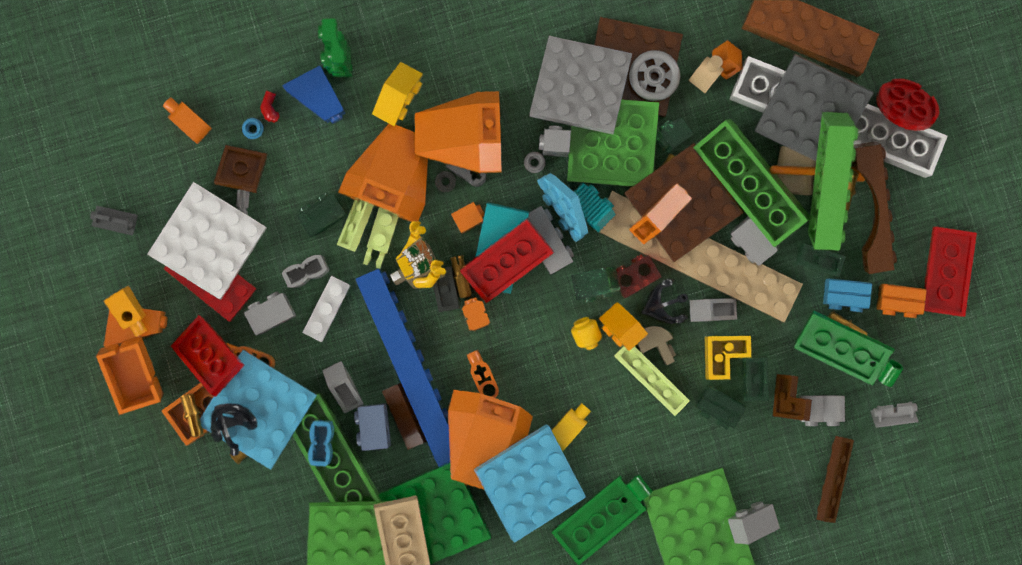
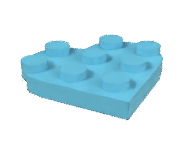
[537,173,588,242]

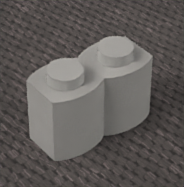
[282,255,330,288]
[799,395,845,426]

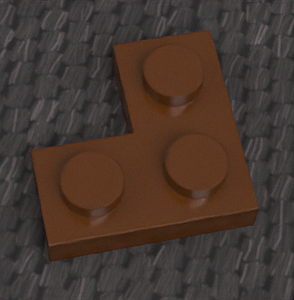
[772,374,812,421]

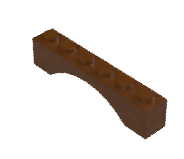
[852,141,897,274]

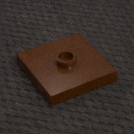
[214,145,267,193]

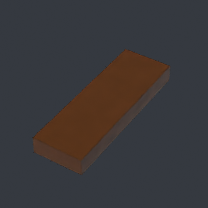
[382,383,427,449]

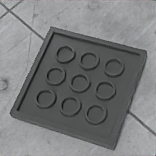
[754,54,873,161]

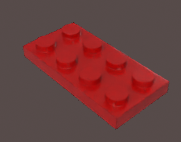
[460,218,554,303]
[924,227,977,317]
[164,266,257,322]
[171,315,244,397]

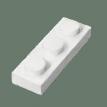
[302,276,351,342]

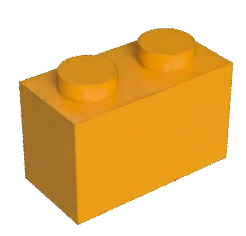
[599,302,648,351]

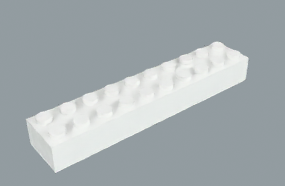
[729,56,947,178]

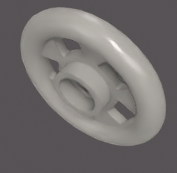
[629,50,680,101]

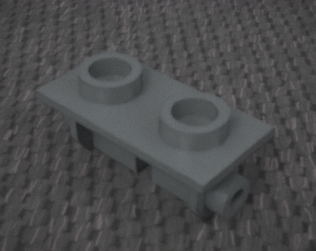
[90,205,138,236]

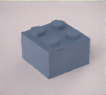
[354,403,391,451]

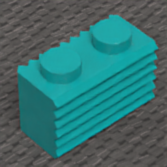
[574,183,616,232]

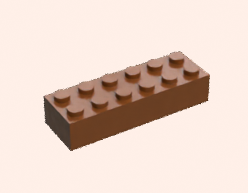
[741,0,879,77]

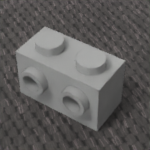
[539,126,571,157]
[731,216,779,266]
[244,291,296,336]
[728,501,780,544]

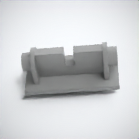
[871,401,918,428]

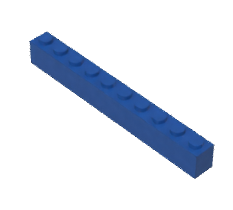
[355,269,450,467]

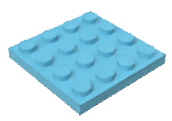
[200,350,317,470]
[474,424,586,543]

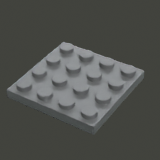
[530,36,632,135]

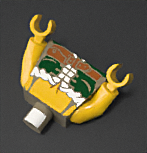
[390,221,446,289]

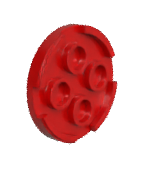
[876,79,939,131]

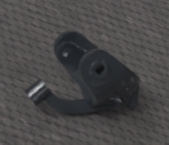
[641,279,688,324]
[210,403,258,456]

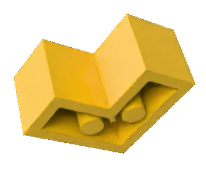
[372,62,423,126]
[705,336,751,380]

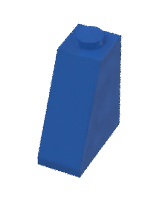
[282,66,346,124]

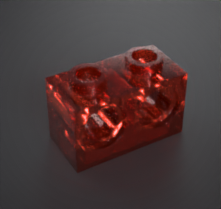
[610,254,661,299]

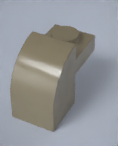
[637,326,676,365]

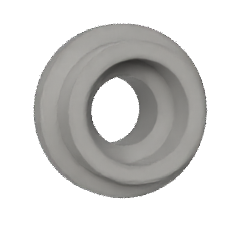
[524,152,545,173]

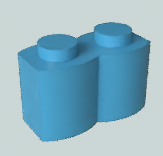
[308,420,334,466]

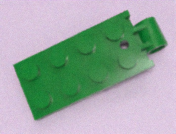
[794,310,904,387]
[551,474,653,565]

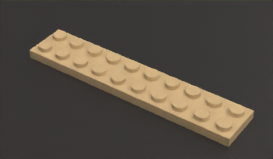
[593,191,803,322]

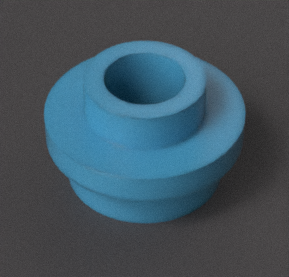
[242,118,264,139]

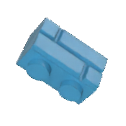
[823,278,872,313]

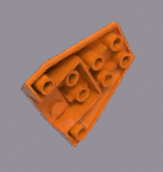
[415,91,501,173]
[338,124,428,222]
[448,390,533,490]

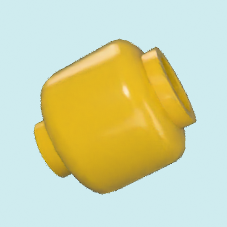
[571,317,602,350]

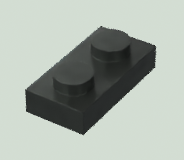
[433,266,460,312]

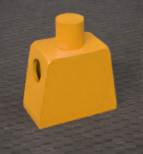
[104,285,147,337]

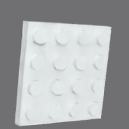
[148,182,267,300]

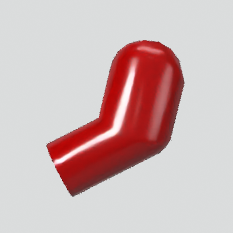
[260,91,280,123]

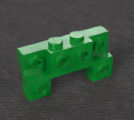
[318,19,353,77]

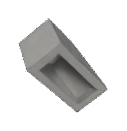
[690,298,737,322]
[322,361,363,413]

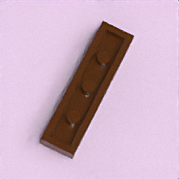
[816,436,854,523]

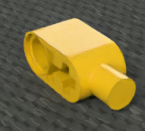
[552,403,591,452]

